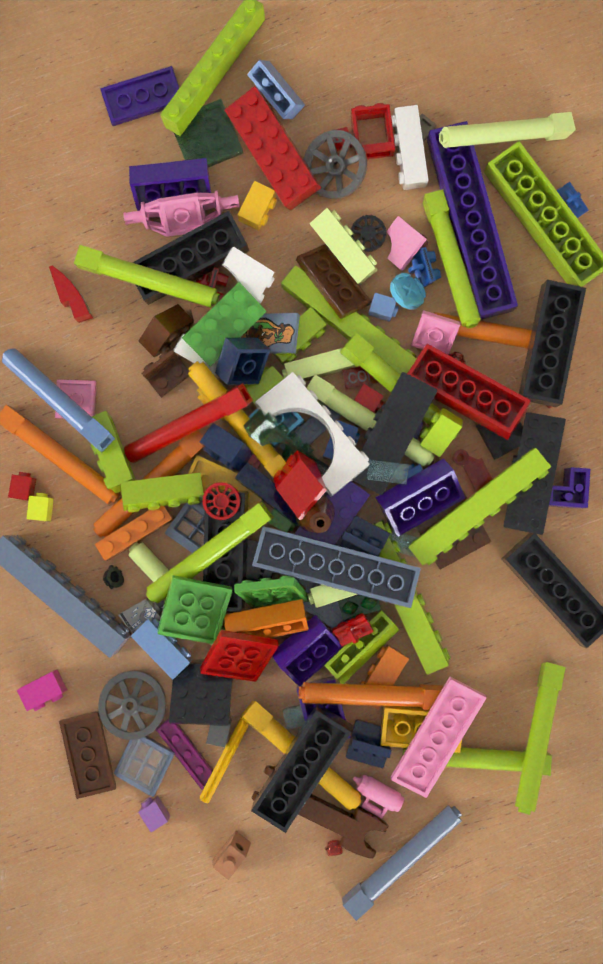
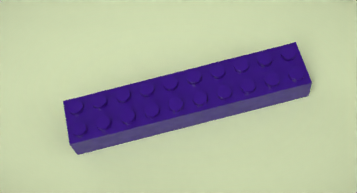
[427,121,518,320]

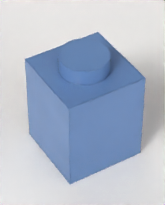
[368,293,399,322]

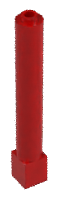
[124,383,253,463]

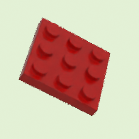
[200,630,279,682]

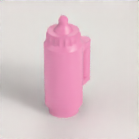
[353,775,404,819]

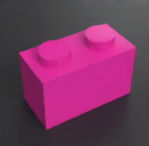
[17,669,67,711]

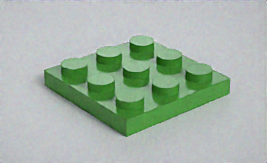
[157,575,232,644]
[234,576,309,608]

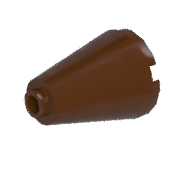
[295,495,335,533]

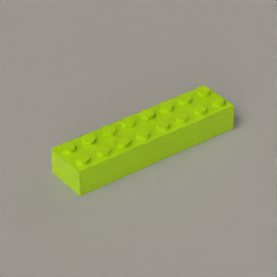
[484,141,603,287]

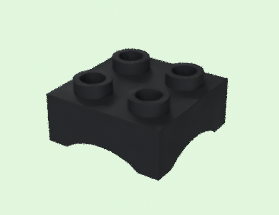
[476,422,523,460]

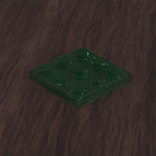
[173,99,243,168]

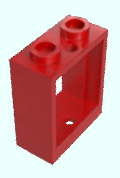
[350,103,395,159]

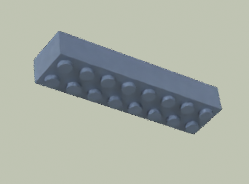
[252,526,421,608]
[0,535,132,658]

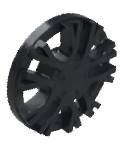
[351,215,386,252]

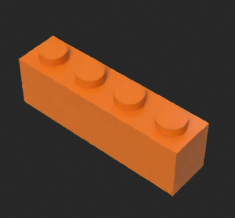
[95,505,175,561]
[224,599,309,638]

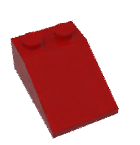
[273,450,327,520]

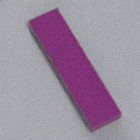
[156,719,213,791]

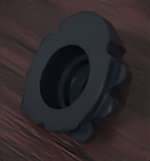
[103,565,124,589]

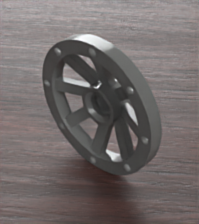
[304,130,367,199]
[98,671,166,740]

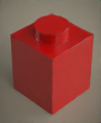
[354,384,384,412]
[8,472,37,501]

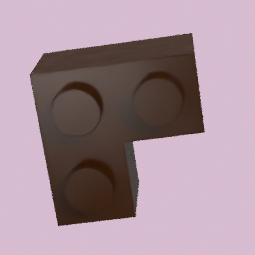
[138,304,194,357]

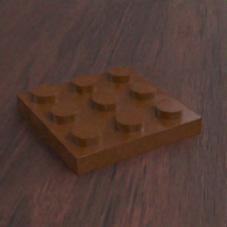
[416,491,491,570]

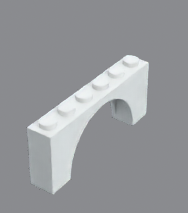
[174,247,275,375]
[255,372,370,497]

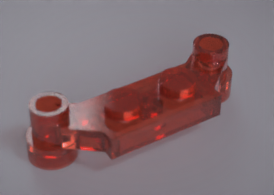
[452,449,493,518]

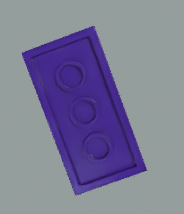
[100,66,179,126]

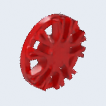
[202,482,241,520]

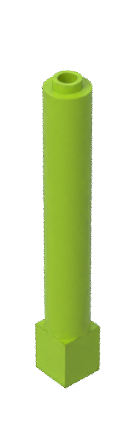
[423,189,481,329]
[74,245,220,308]
[340,333,460,440]
[146,501,274,603]
[515,662,566,815]
[403,747,552,776]

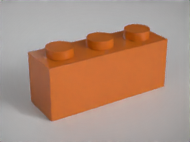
[359,644,409,710]

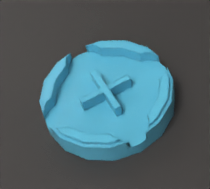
[390,273,426,310]

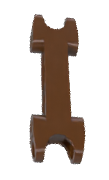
[251,765,389,859]

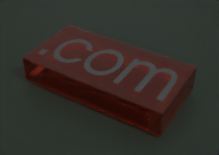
[342,366,379,390]

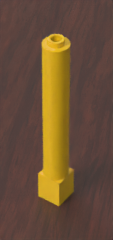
[188,361,286,478]
[240,701,361,810]

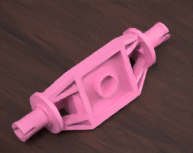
[123,190,240,237]

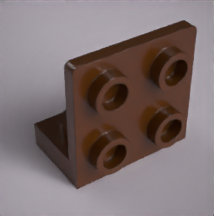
[141,349,190,398]

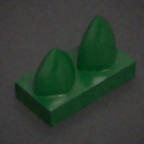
[338,595,381,620]

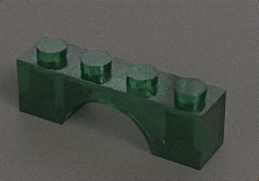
[243,409,317,462]

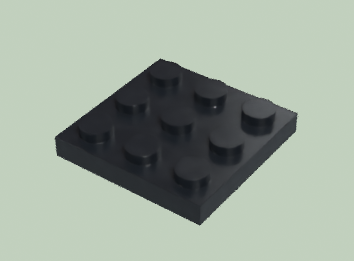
[169,663,233,726]

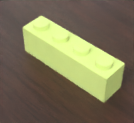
[310,208,378,285]

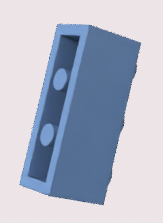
[247,60,305,119]
[131,617,192,680]

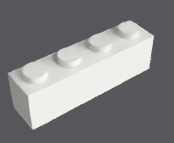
[391,105,428,190]

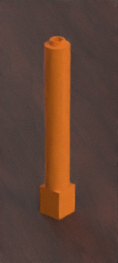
[434,312,532,349]
[0,405,121,505]
[93,431,204,537]
[299,682,444,710]

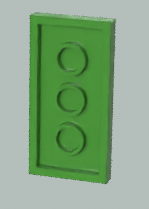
[182,282,267,367]

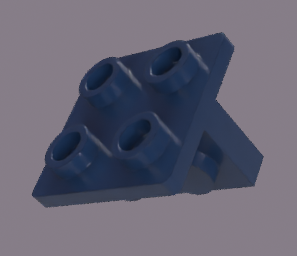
[340,516,390,557]
[346,719,392,768]

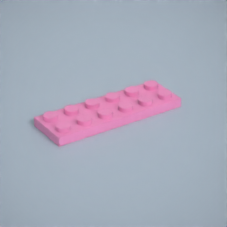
[391,677,486,798]

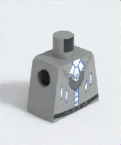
[118,598,166,633]

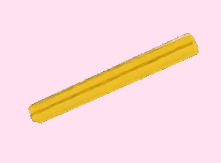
[200,718,249,803]

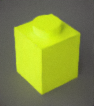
[26,493,54,521]

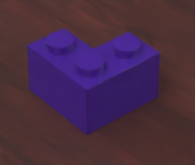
[549,467,591,509]

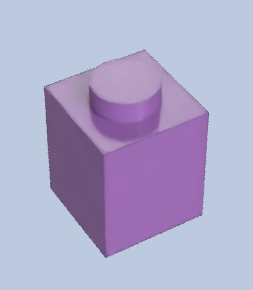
[138,796,170,832]

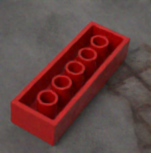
[224,86,322,210]
[407,344,531,440]

